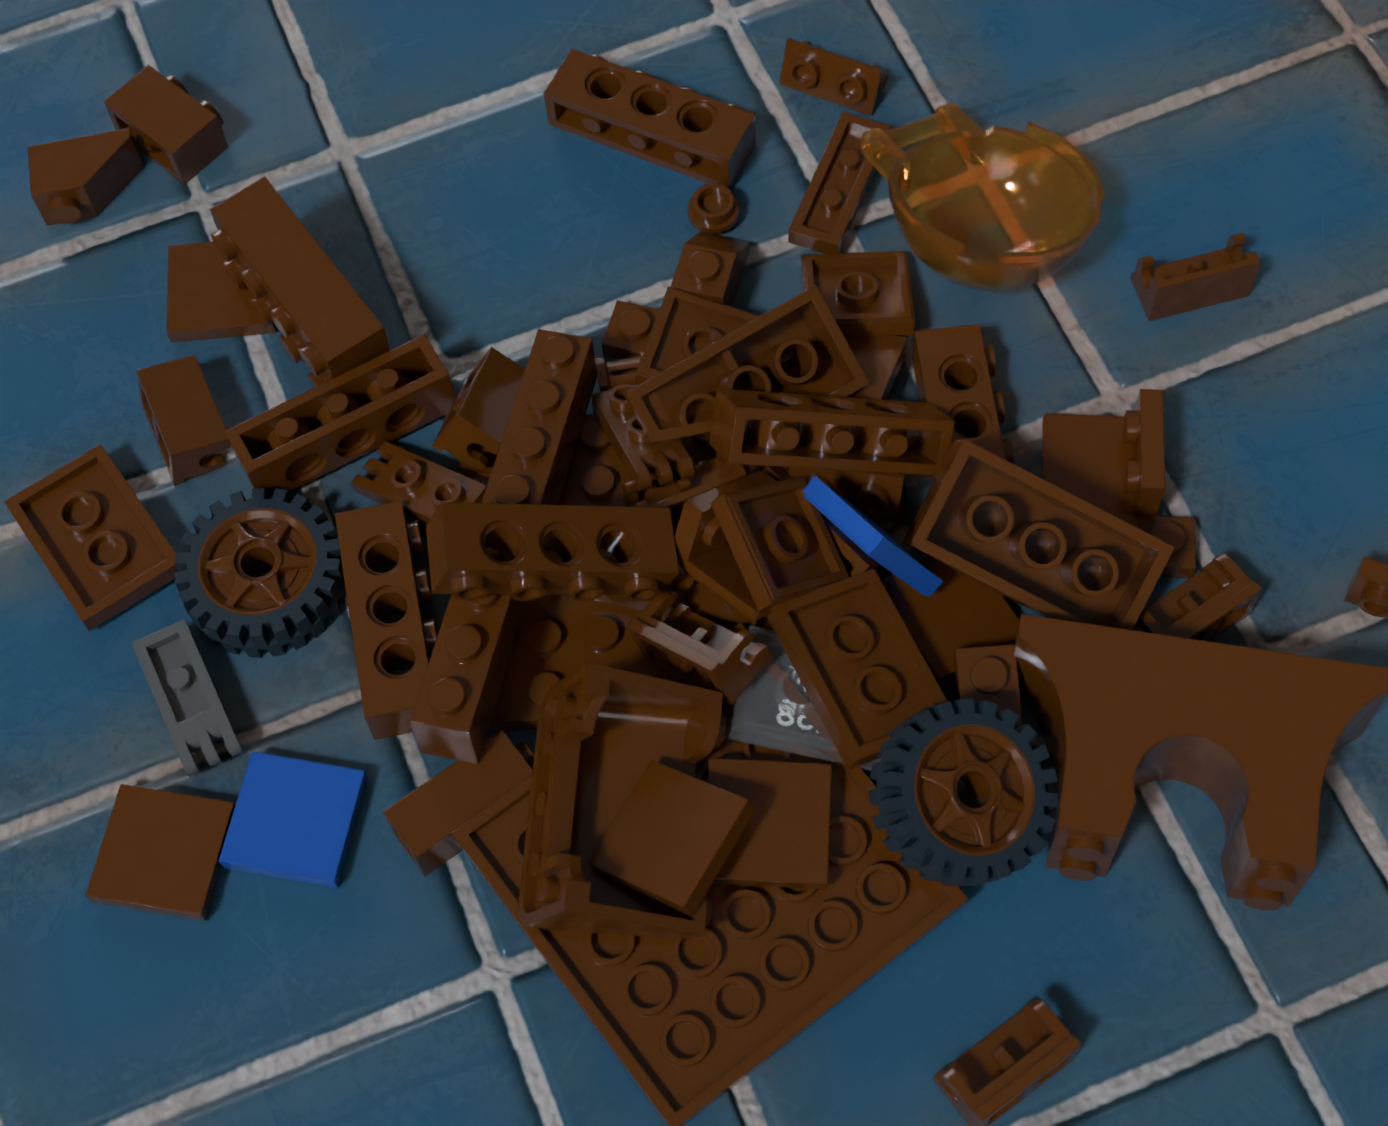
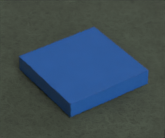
[802,476,943,597]
[219,751,368,888]

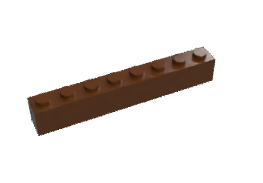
[410,329,597,764]

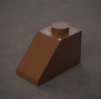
[27,128,144,226]
[670,232,751,307]

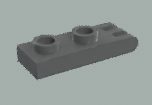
[132,619,243,777]

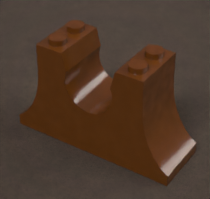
[1014,614,1388,910]

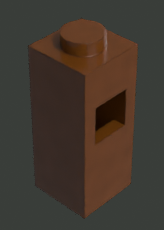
[383,730,534,877]

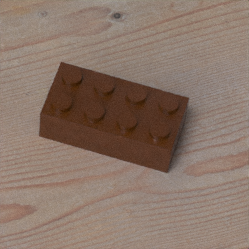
[210,176,390,388]
[901,439,1175,630]

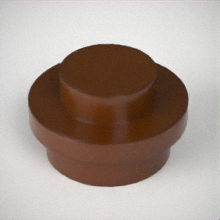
[687,183,739,234]

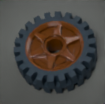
[174,488,346,658]
[869,699,1059,886]

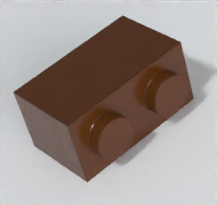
[104,64,229,185]

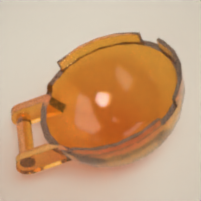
[861,103,1105,292]

